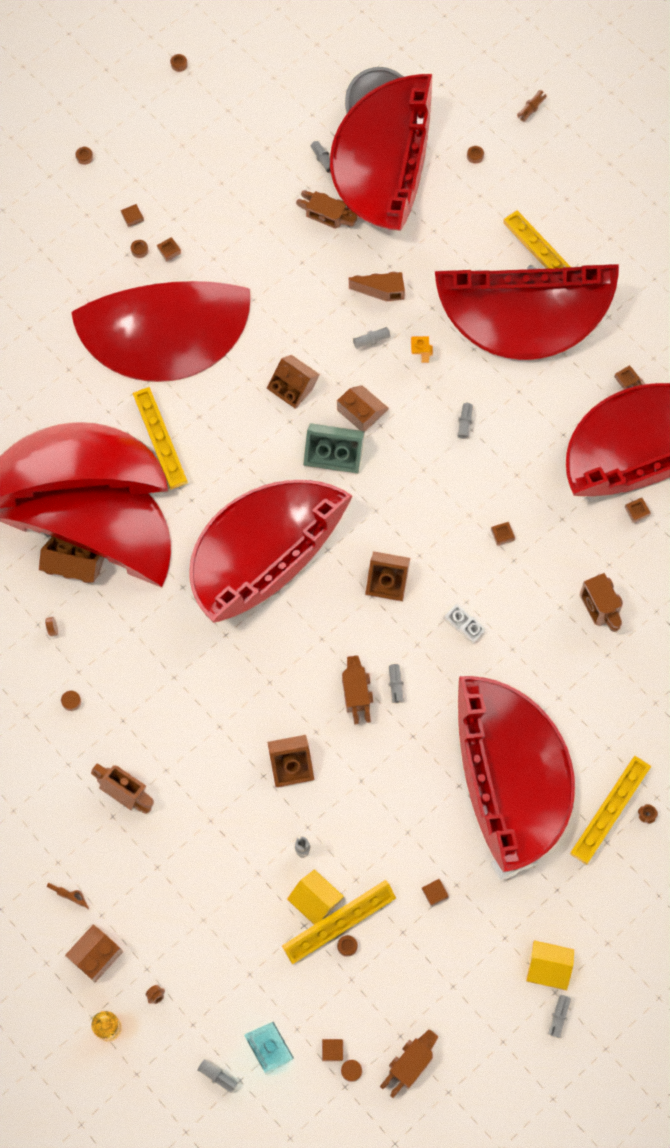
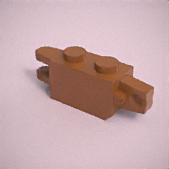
[296,190,357,229]
[342,655,373,725]
[91,763,154,814]
[380,1029,439,1099]

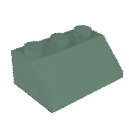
[303,423,365,474]

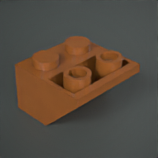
[266,354,320,408]

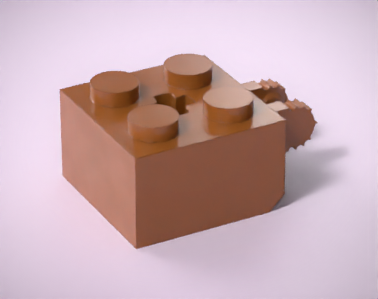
[579,572,623,632]

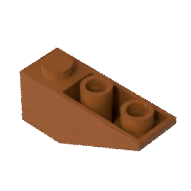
[348,271,405,302]

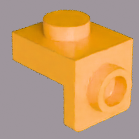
[411,336,433,363]

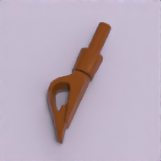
[46,882,89,910]

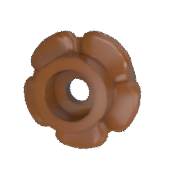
[638,804,658,824]
[145,984,165,1004]

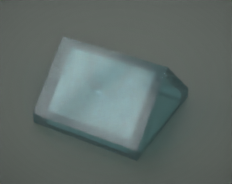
[244,1021,294,1076]

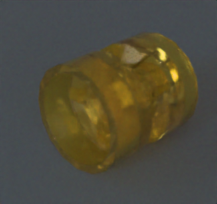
[91,1011,122,1042]

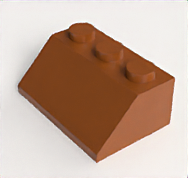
[38,536,104,583]

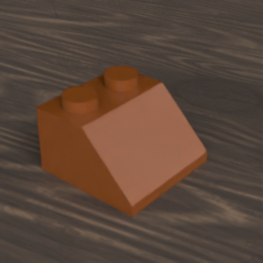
[337,385,389,431]
[365,551,411,601]
[267,734,315,788]
[65,924,123,983]

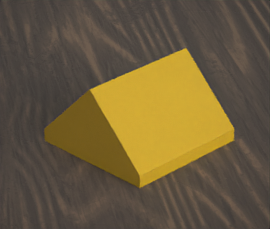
[287,869,344,925]
[526,940,574,991]

